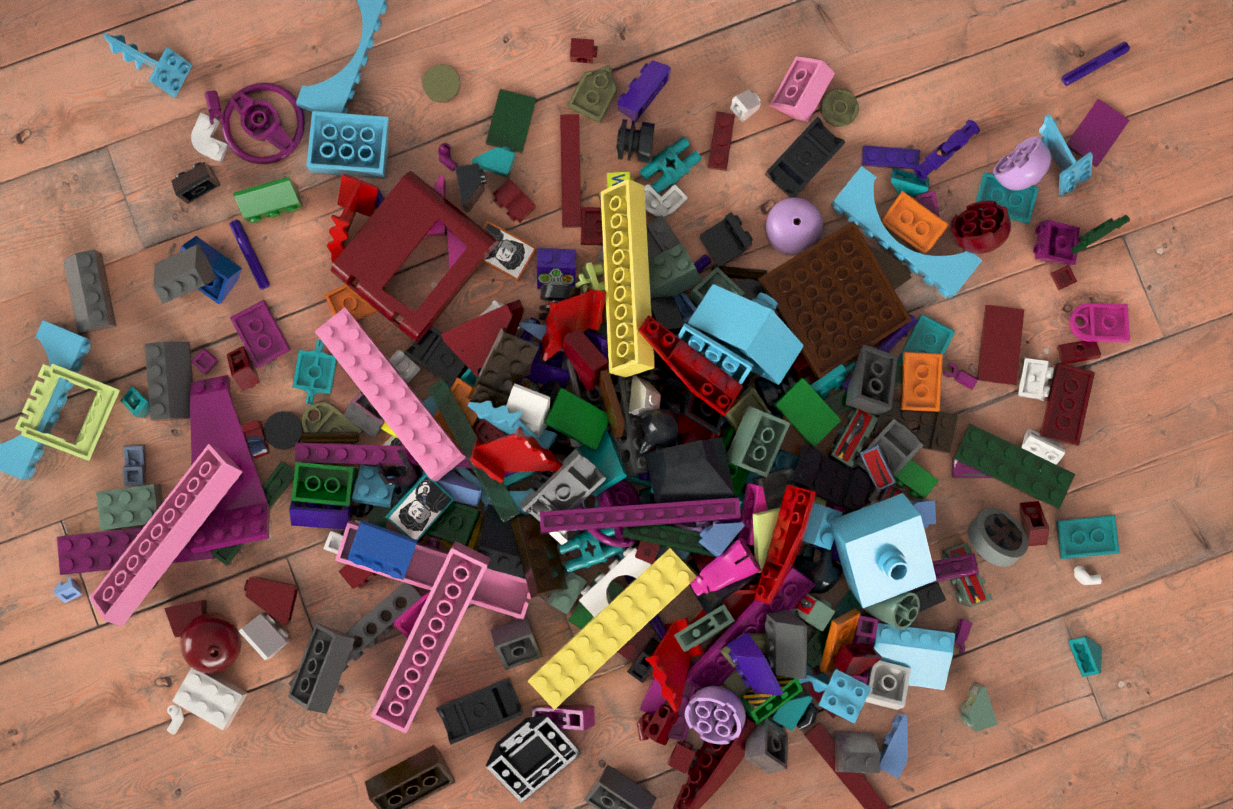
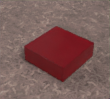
[1050,265,1077,291]

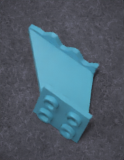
[103,33,193,98]
[1039,114,1093,197]
[468,401,557,449]
[798,665,872,724]

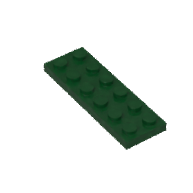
[953,424,1075,509]

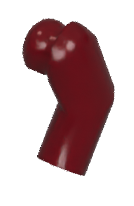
[637,712,654,741]

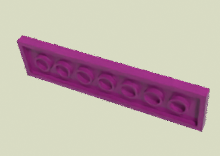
[57,527,215,575]
[686,566,816,690]

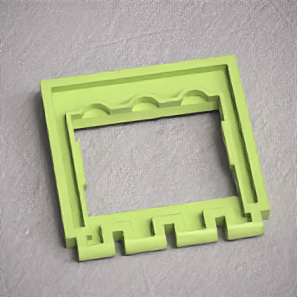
[15,363,120,461]

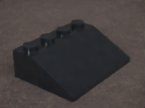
[473,504,558,579]

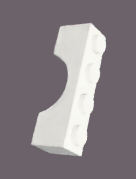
[579,545,652,617]

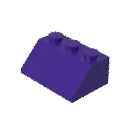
[617,60,671,123]
[289,501,354,530]
[727,632,784,695]

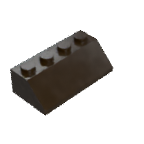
[511,514,568,598]
[365,745,455,809]

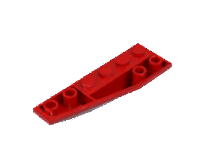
[638,315,743,416]
[755,485,817,604]

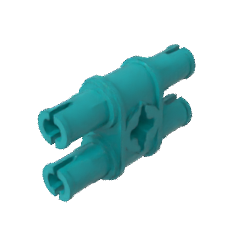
[639,136,702,194]
[558,528,623,573]

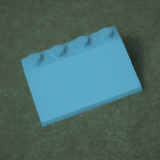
[306,111,389,179]
[678,323,754,384]
[868,622,955,690]

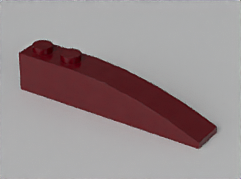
[673,715,757,809]

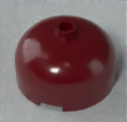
[951,201,1011,254]
[180,613,242,674]

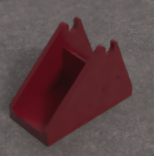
[441,299,524,377]

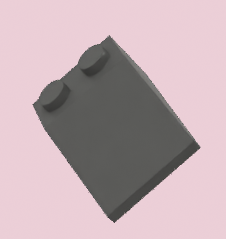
[846,345,898,416]

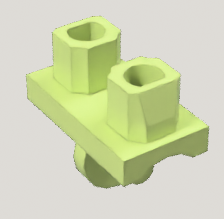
[575,262,605,293]

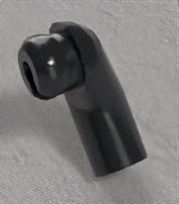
[352,503,373,517]
[797,703,818,731]

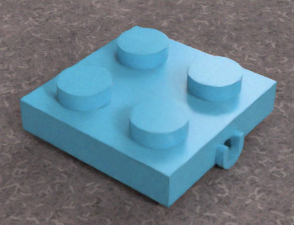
[352,465,398,508]

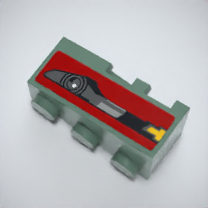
[828,408,879,468]
[942,542,993,607]
[791,594,835,632]

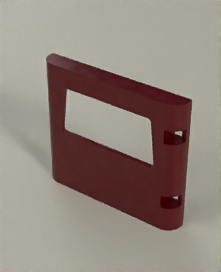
[330,171,499,343]

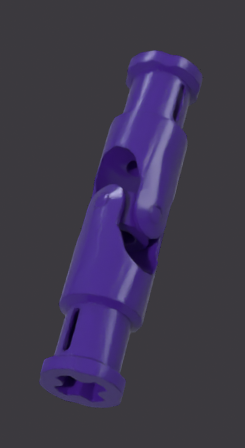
[913,120,980,180]

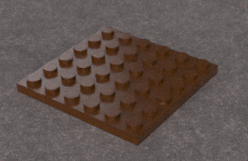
[758,221,912,379]

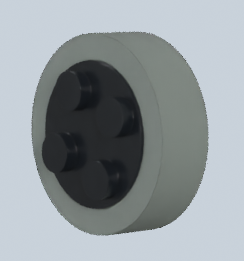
[968,508,1028,567]

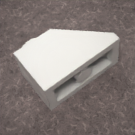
[730,89,761,123]
[629,375,661,416]

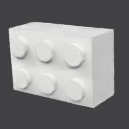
[172,668,248,730]

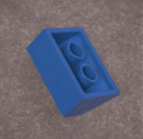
[180,236,242,305]
[348,520,418,580]

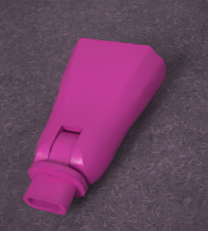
[690,538,761,596]

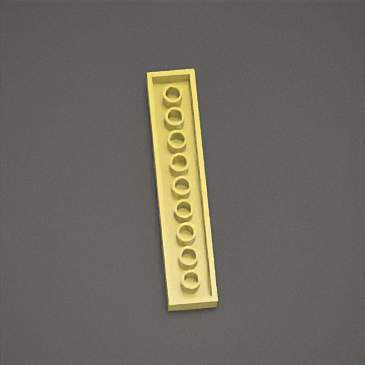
[601,179,655,378]
[528,547,698,710]

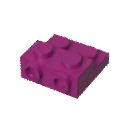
[1033,220,1080,265]

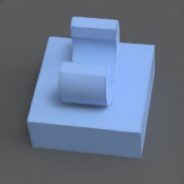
[54,577,82,603]

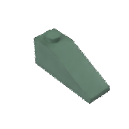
[674,604,735,652]

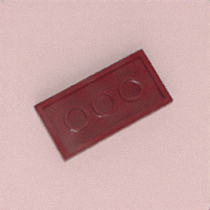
[977,305,1025,385]
[1040,363,1095,446]

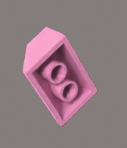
[770,56,835,122]

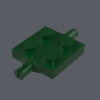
[1070,215,1130,255]

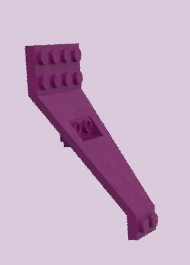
[190,375,270,553]

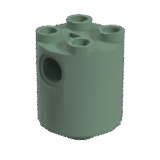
[864,591,920,630]

